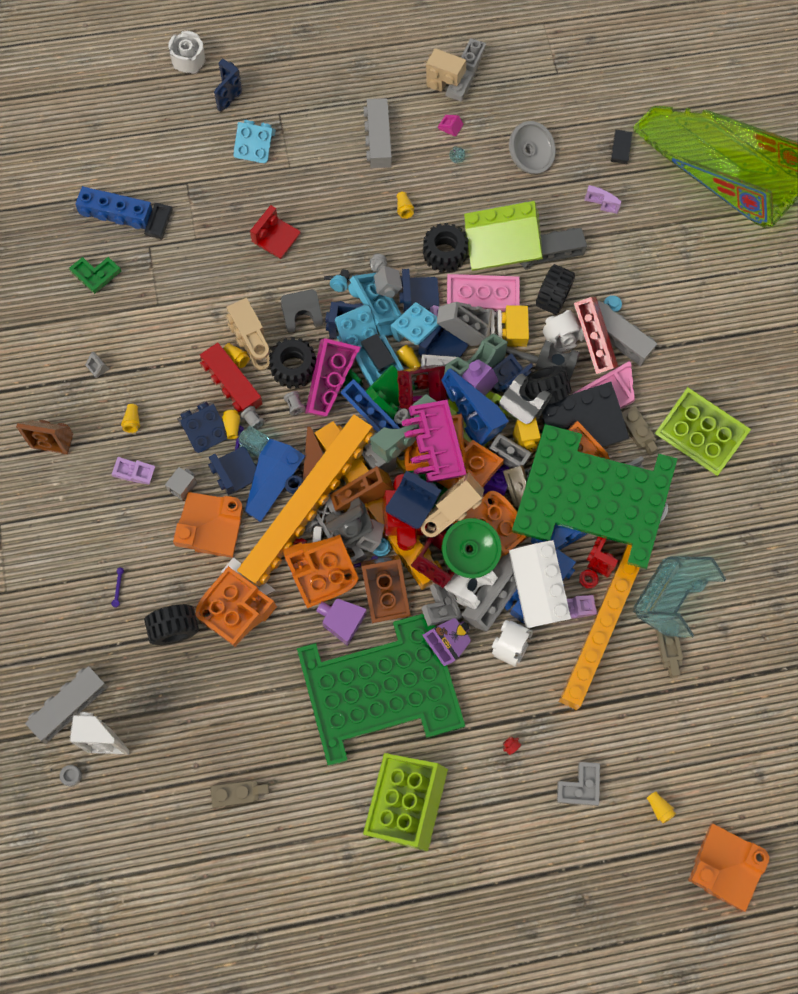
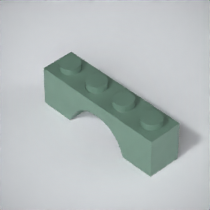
[444,333,508,376]
[370,394,436,463]

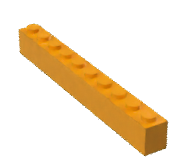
[237,414,375,587]
[314,421,443,590]
[559,544,640,710]

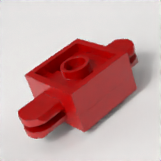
[382,474,427,551]

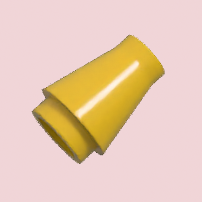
[397,192,415,219]
[223,343,250,368]
[396,344,421,368]
[121,404,140,433]
[222,410,240,439]
[646,791,676,824]

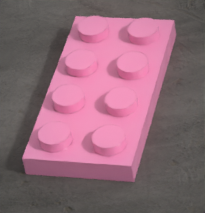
[447,274,520,312]

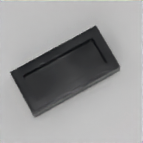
[610,129,632,164]
[144,203,173,240]
[361,334,395,373]

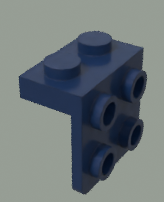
[214,58,242,112]
[399,269,439,312]
[325,301,364,339]
[418,325,468,358]
[492,353,534,394]
[177,401,228,453]
[208,447,256,496]
[385,471,441,529]

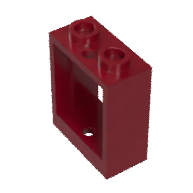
[397,365,447,409]
[411,527,470,588]

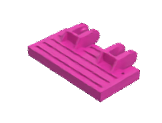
[402,400,466,483]

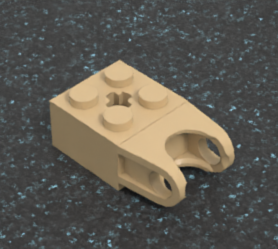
[226,298,270,371]
[421,472,484,537]

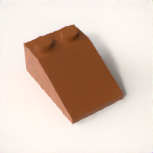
[16,420,73,455]
[361,555,411,623]

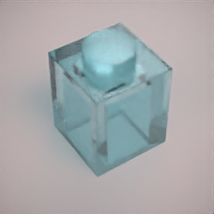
[239,426,269,458]

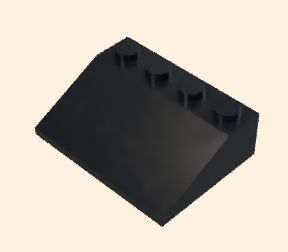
[541,382,629,448]

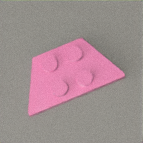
[572,361,635,409]

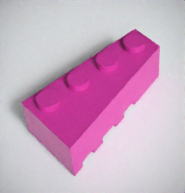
[305,338,361,417]

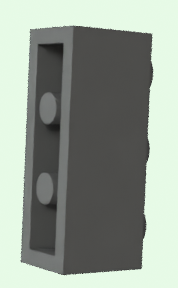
[533,228,587,265]

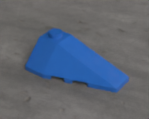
[441,368,509,446]
[244,439,305,522]

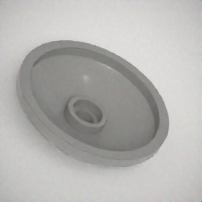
[509,121,556,174]

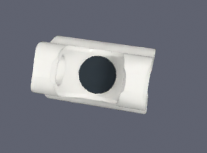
[444,571,498,609]

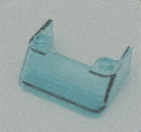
[633,556,726,638]

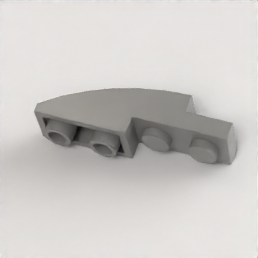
[445,38,486,101]

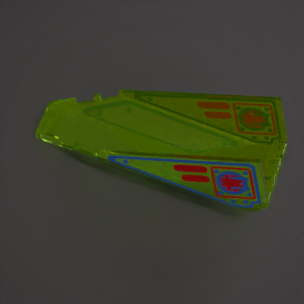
[633,105,798,228]

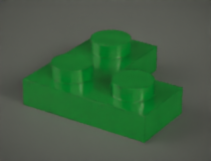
[69,257,122,294]

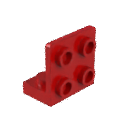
[250,205,301,259]
[586,536,618,578]

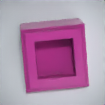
[438,115,463,136]

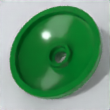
[442,518,501,578]

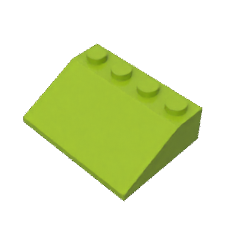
[464,201,543,271]
[655,387,751,476]
[363,753,448,852]

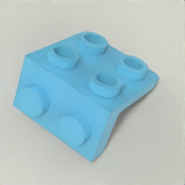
[233,120,276,163]
[390,302,439,345]
[335,305,378,346]

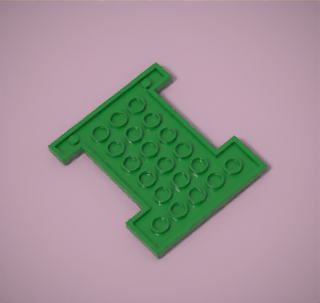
[512,424,678,569]
[297,614,465,767]

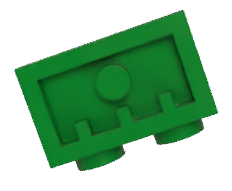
[365,365,415,420]

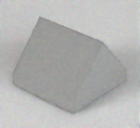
[85,352,109,378]

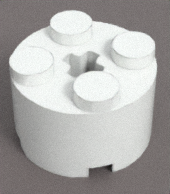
[168,31,205,74]
[543,310,585,353]
[492,620,533,667]

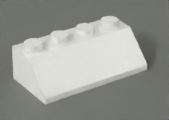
[509,540,571,628]
[70,712,130,755]

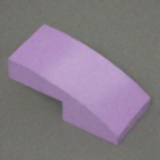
[584,185,621,214]
[111,457,155,485]
[567,595,597,619]

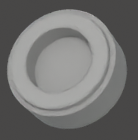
[59,765,82,787]

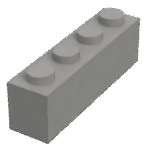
[364,98,392,168]
[598,301,657,367]
[461,554,517,632]
[25,666,108,744]

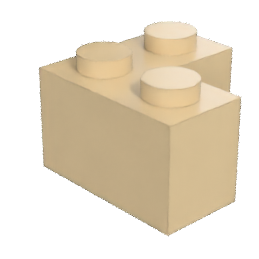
[426,48,466,92]

